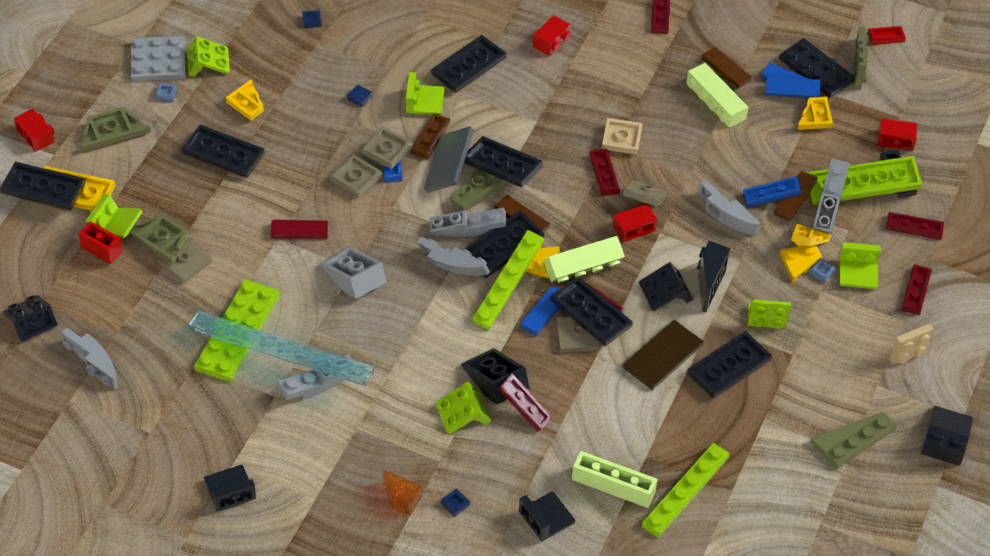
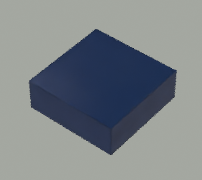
[302,10,322,28]
[347,84,372,107]
[441,489,470,517]

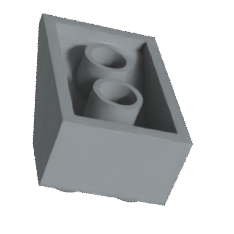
[320,247,387,299]

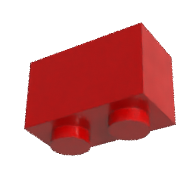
[533,15,571,56]
[14,108,55,152]
[877,118,917,151]
[612,204,658,243]
[78,221,123,264]

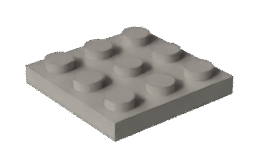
[131,36,186,82]

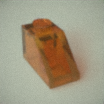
[383,471,422,516]

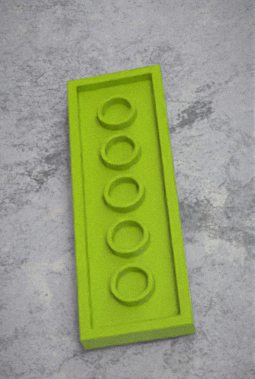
[806,156,922,205]
[194,279,280,382]

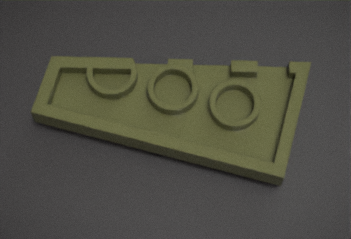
[854,27,868,90]
[451,171,509,211]
[810,412,897,469]

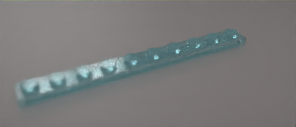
[189,311,374,386]

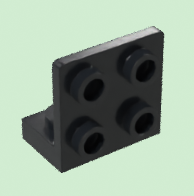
[639,262,694,311]
[3,295,58,342]
[204,465,256,511]
[518,491,575,542]

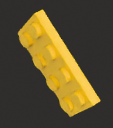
[43,166,116,211]

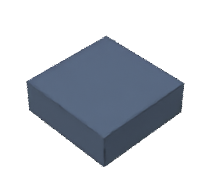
[155,83,177,102]
[809,259,836,283]

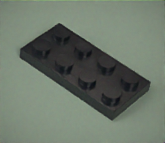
[431,35,507,93]
[779,38,855,98]
[182,125,265,178]
[464,136,543,188]
[0,161,86,211]
[464,210,545,278]
[550,277,633,346]
[687,331,772,399]

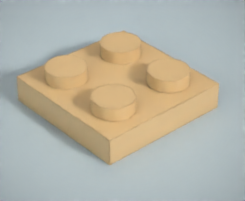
[602,118,643,155]
[890,324,934,366]

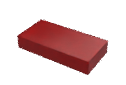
[867,26,906,45]

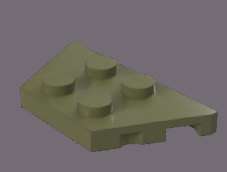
[81,107,151,152]
[128,214,189,264]

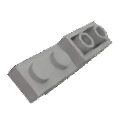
[813,158,850,233]
[698,180,760,237]
[429,208,506,238]
[417,236,490,276]
[61,328,118,390]
[277,355,359,400]

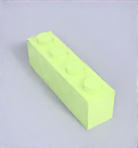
[686,63,749,128]
[544,236,625,284]
[572,451,658,508]

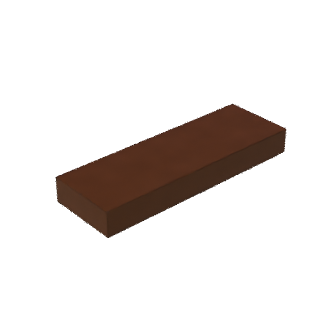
[702,47,752,89]
[411,113,450,160]
[774,171,818,222]
[495,195,550,232]

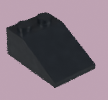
[697,241,731,313]
[461,348,530,404]
[921,406,973,466]

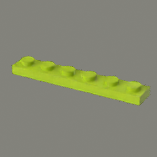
[472,230,544,330]
[642,443,730,538]

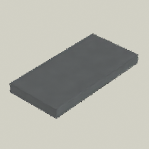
[424,126,474,193]

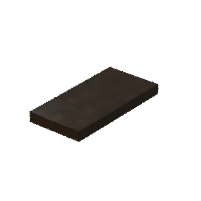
[623,320,704,391]

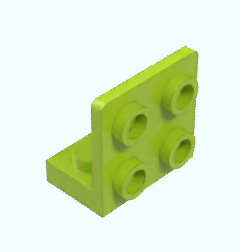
[187,36,230,77]
[406,72,445,115]
[86,194,142,238]
[839,242,881,289]
[747,299,791,329]
[435,382,492,434]

